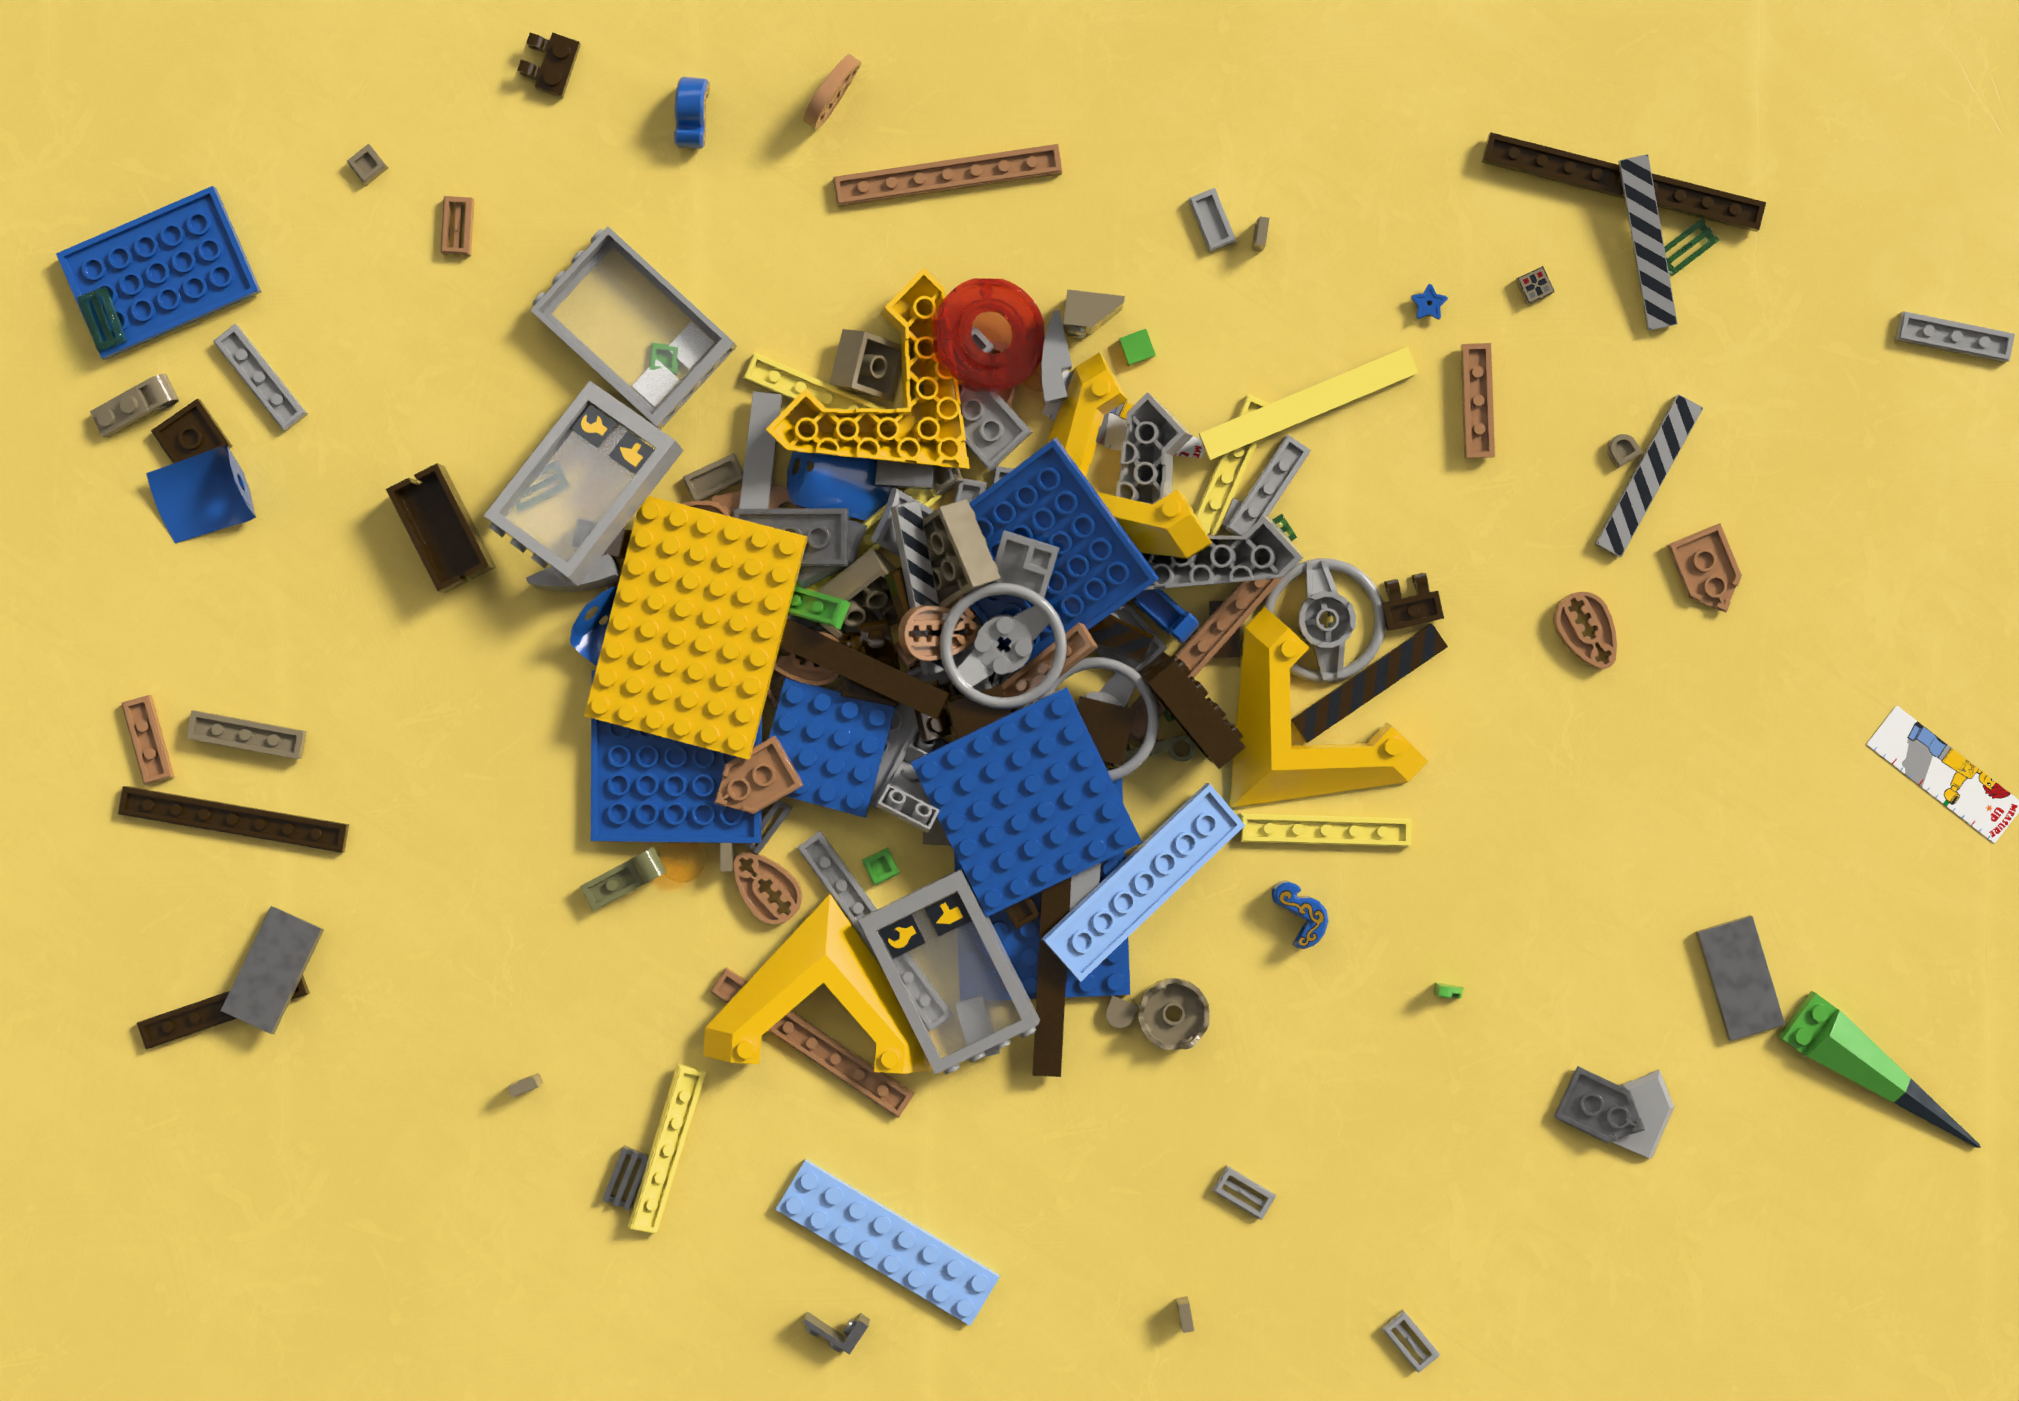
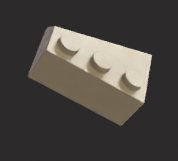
[923,499,1001,608]
[817,548,900,641]

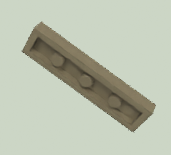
[186,710,307,759]

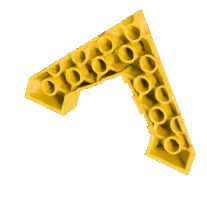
[765,267,970,469]
[1046,352,1212,559]
[1229,606,1428,808]
[703,893,931,1074]

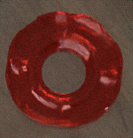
[932,278,1045,392]

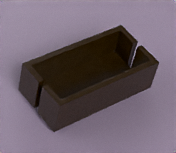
[386,463,496,593]
[1138,652,1245,769]

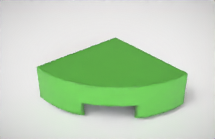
[1434,982,1464,999]

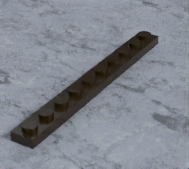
[1481,132,1766,232]

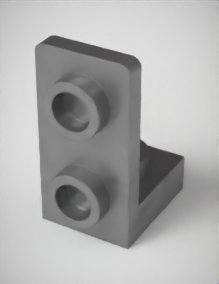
[802,1312,870,1355]

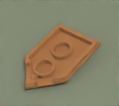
[1667,523,1742,613]
[715,736,803,814]

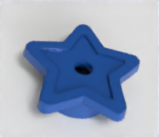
[1411,284,1448,320]

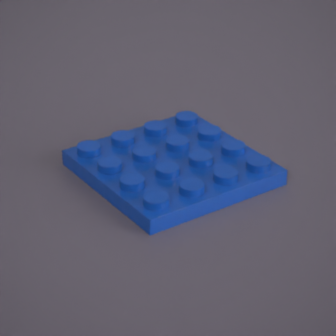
[769,678,896,818]

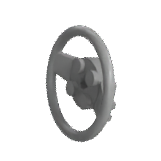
[1263,558,1386,683]
[940,583,1067,709]
[1038,657,1159,781]

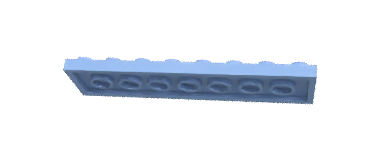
[1041,783,1245,982]
[776,1159,1000,1326]

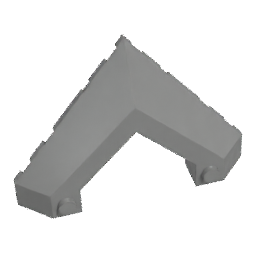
[1115,392,1303,590]

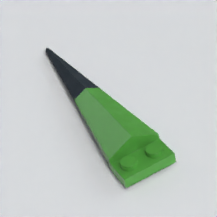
[1778,991,1981,1148]

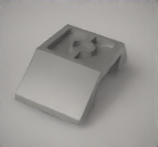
[876,731,949,833]

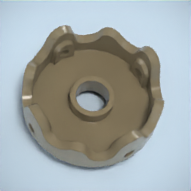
[1138,978,1209,1050]

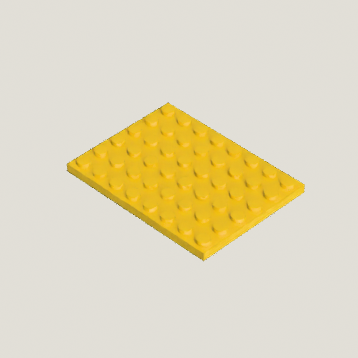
[584,496,808,760]

